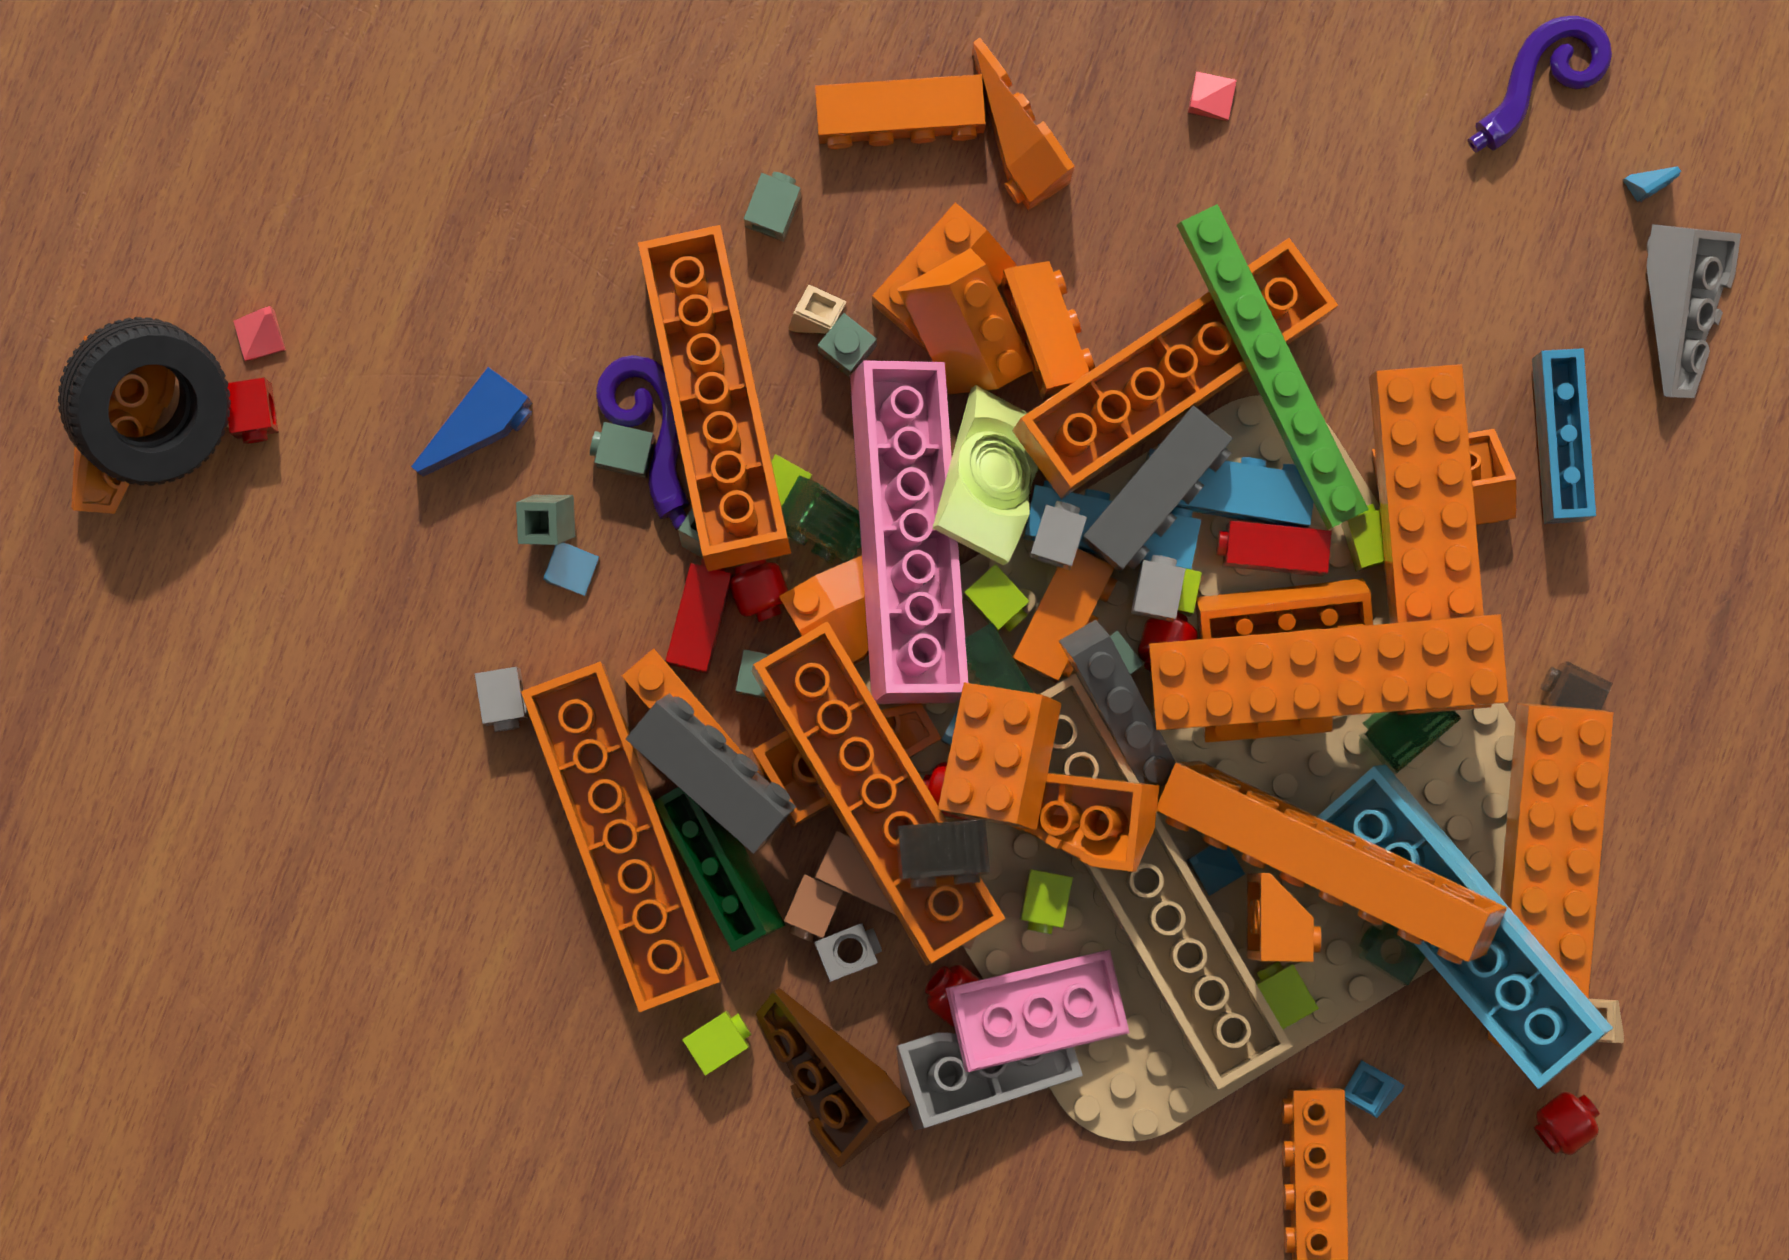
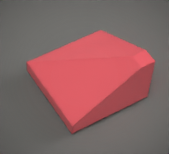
[1188,72,1237,121]
[233,306,286,362]

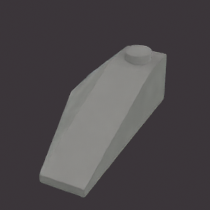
[1646,224,1741,398]
[896,1033,1083,1130]

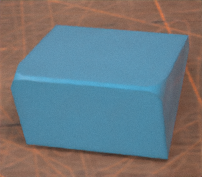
[543,542,600,596]

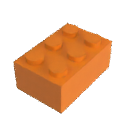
[938,682,1062,830]

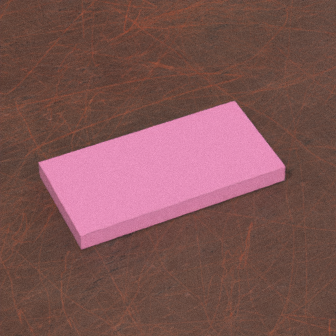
[946,950,1129,1072]

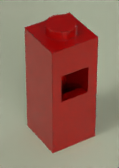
[1216,521,1332,577]
[665,559,732,674]

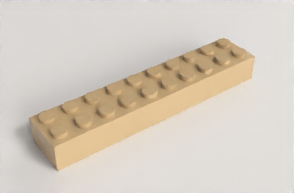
[1041,673,1293,1090]

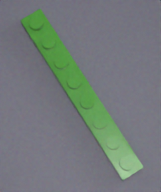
[1177,204,1369,530]

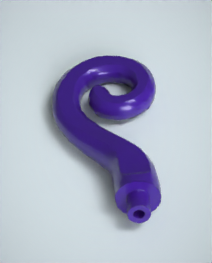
[1467,16,1612,153]
[596,355,690,530]

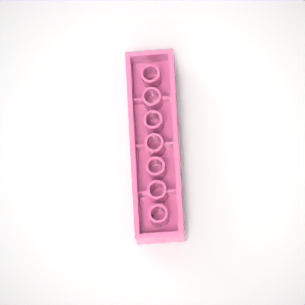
[850,361,968,704]

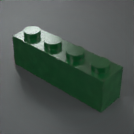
[653,787,785,952]

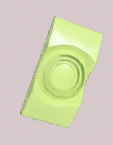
[932,385,1039,565]

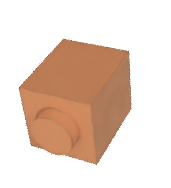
[784,875,843,942]

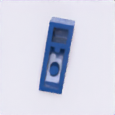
[411,367,532,477]

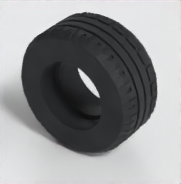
[58,317,231,486]

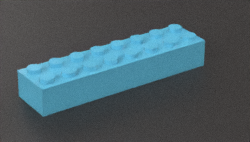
[1317,764,1613,1089]

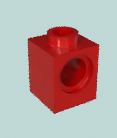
[227,377,279,444]

